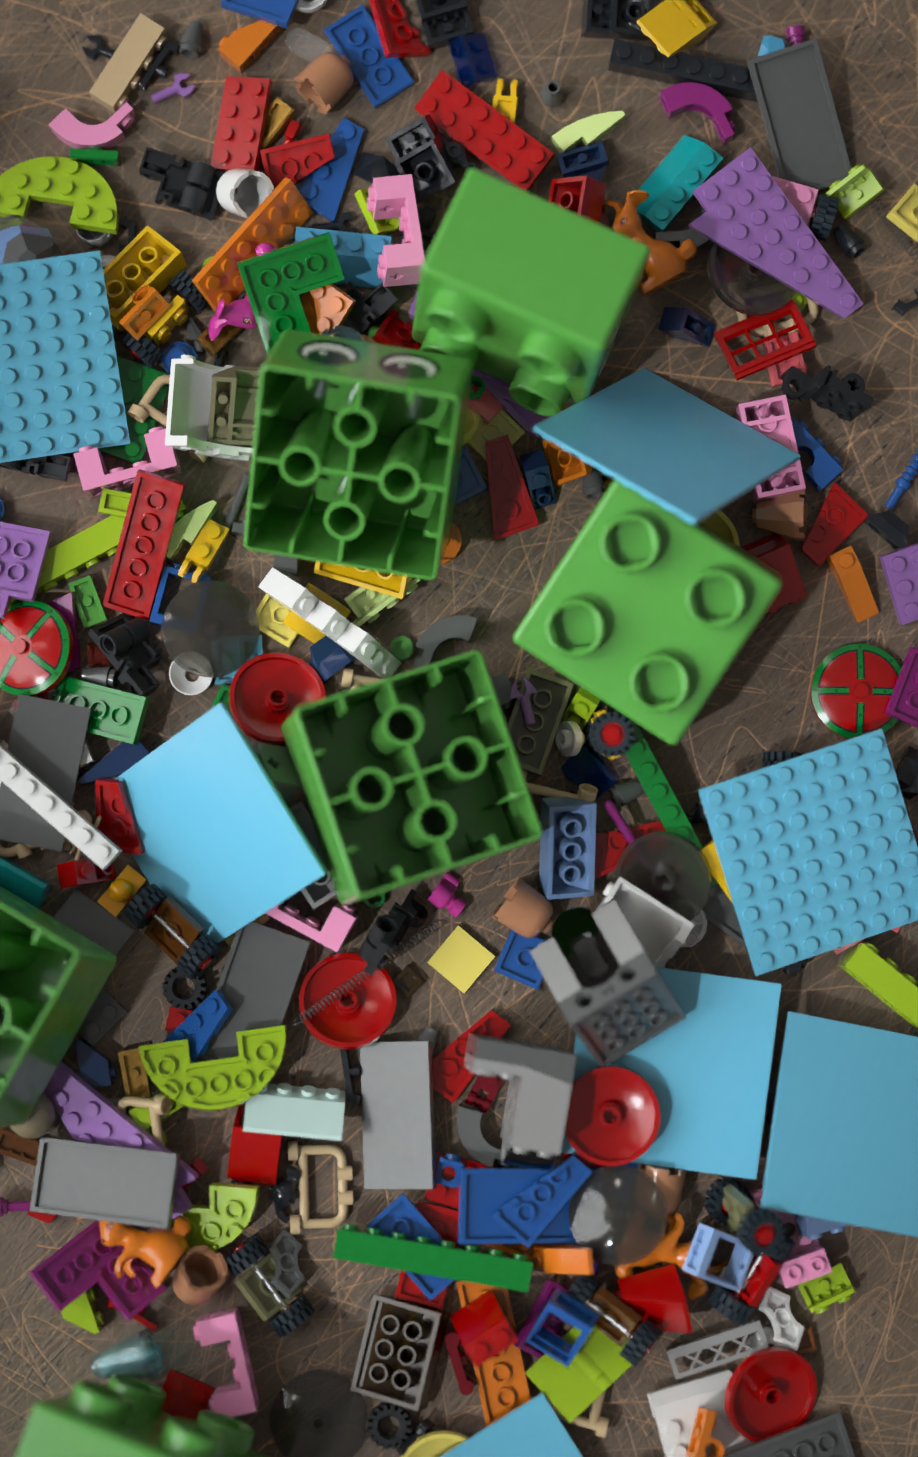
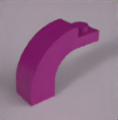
[659,82,736,145]

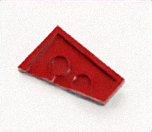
[369,0,431,58]
[260,133,336,191]
[801,482,869,567]
[95,778,145,855]

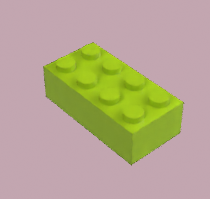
[838,942,918,1028]

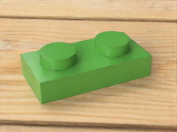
[68,575,108,629]

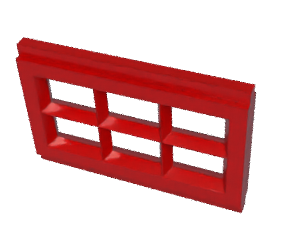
[714,299,816,381]

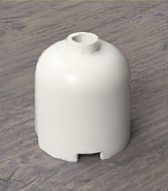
[216,168,274,218]

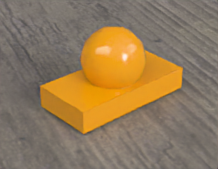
[97,864,147,917]

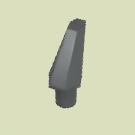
[185,318,204,353]

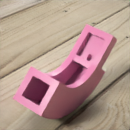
[48,102,136,150]

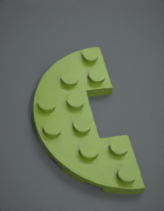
[0,156,119,235]
[139,1025,286,1111]
[171,1182,259,1251]

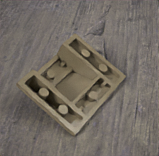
[207,366,261,445]

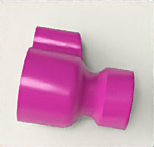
[427,872,467,918]

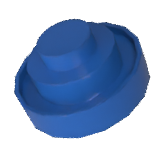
[162,342,197,374]

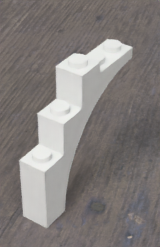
[258,567,402,679]

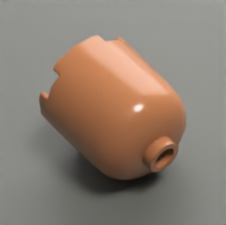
[293,52,354,114]
[492,878,554,938]
[635,1163,686,1219]
[172,1245,228,1306]

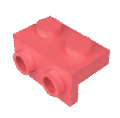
[763,332,807,387]

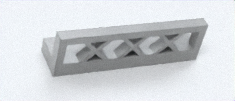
[666,1318,769,1380]

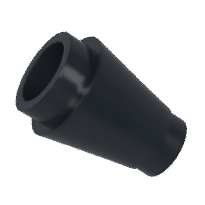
[833,223,867,259]

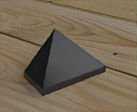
[352,152,400,184]

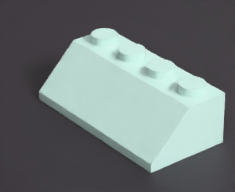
[243,1083,345,1141]

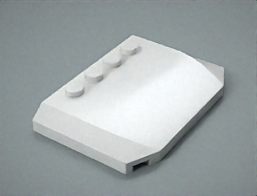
[647,1369,755,1457]

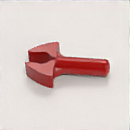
[283,120,302,144]

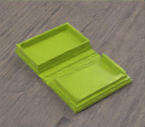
[525,1326,632,1423]

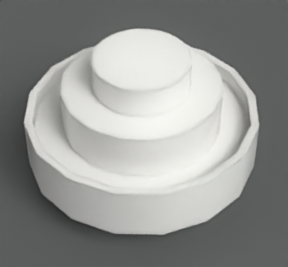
[555,721,585,757]

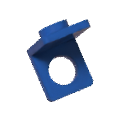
[436,1153,465,1188]

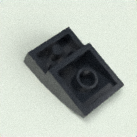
[415,0,474,51]
[581,0,659,40]
[385,114,457,204]

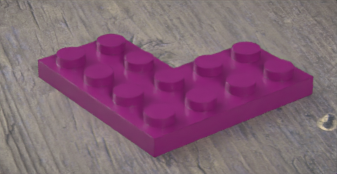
[29,1220,167,1321]

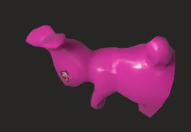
[208,243,304,341]

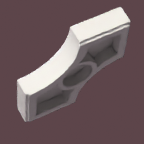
[758,1286,805,1351]

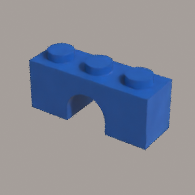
[791,417,843,492]

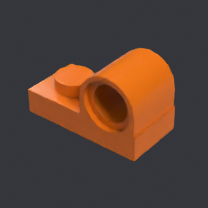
[119,285,171,340]
[686,1407,725,1457]

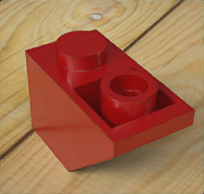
[57,859,116,889]

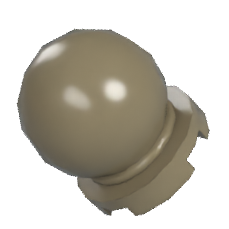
[10,1090,60,1139]

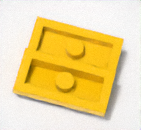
[283,583,351,644]

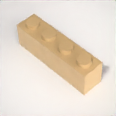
[89,13,167,113]

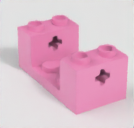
[367,174,425,287]
[735,395,806,504]
[74,427,182,498]
[266,900,359,952]
[748,1185,832,1288]
[193,1306,260,1417]

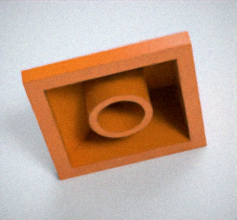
[542,440,593,487]

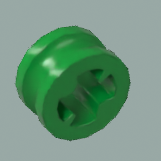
[469,376,485,401]
[364,893,385,908]

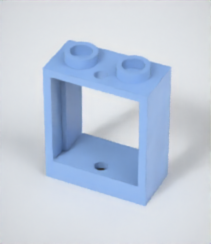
[682,1223,754,1292]

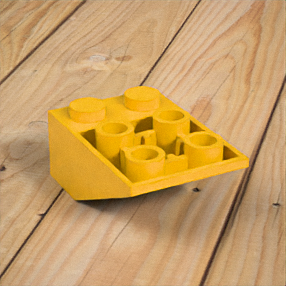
[636,0,717,57]

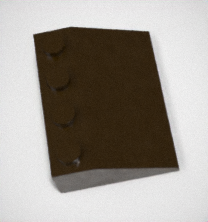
[350,1294,450,1411]

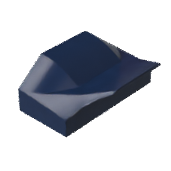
[556,141,609,182]
[309,636,358,685]

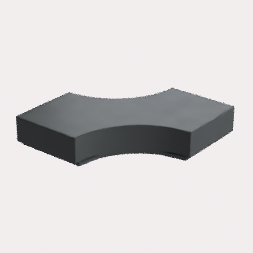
[268,1228,305,1298]

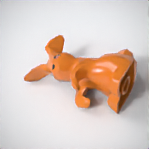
[603,190,697,296]
[614,1206,729,1300]
[77,1215,192,1289]

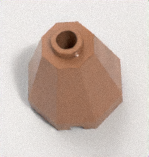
[752,490,808,541]

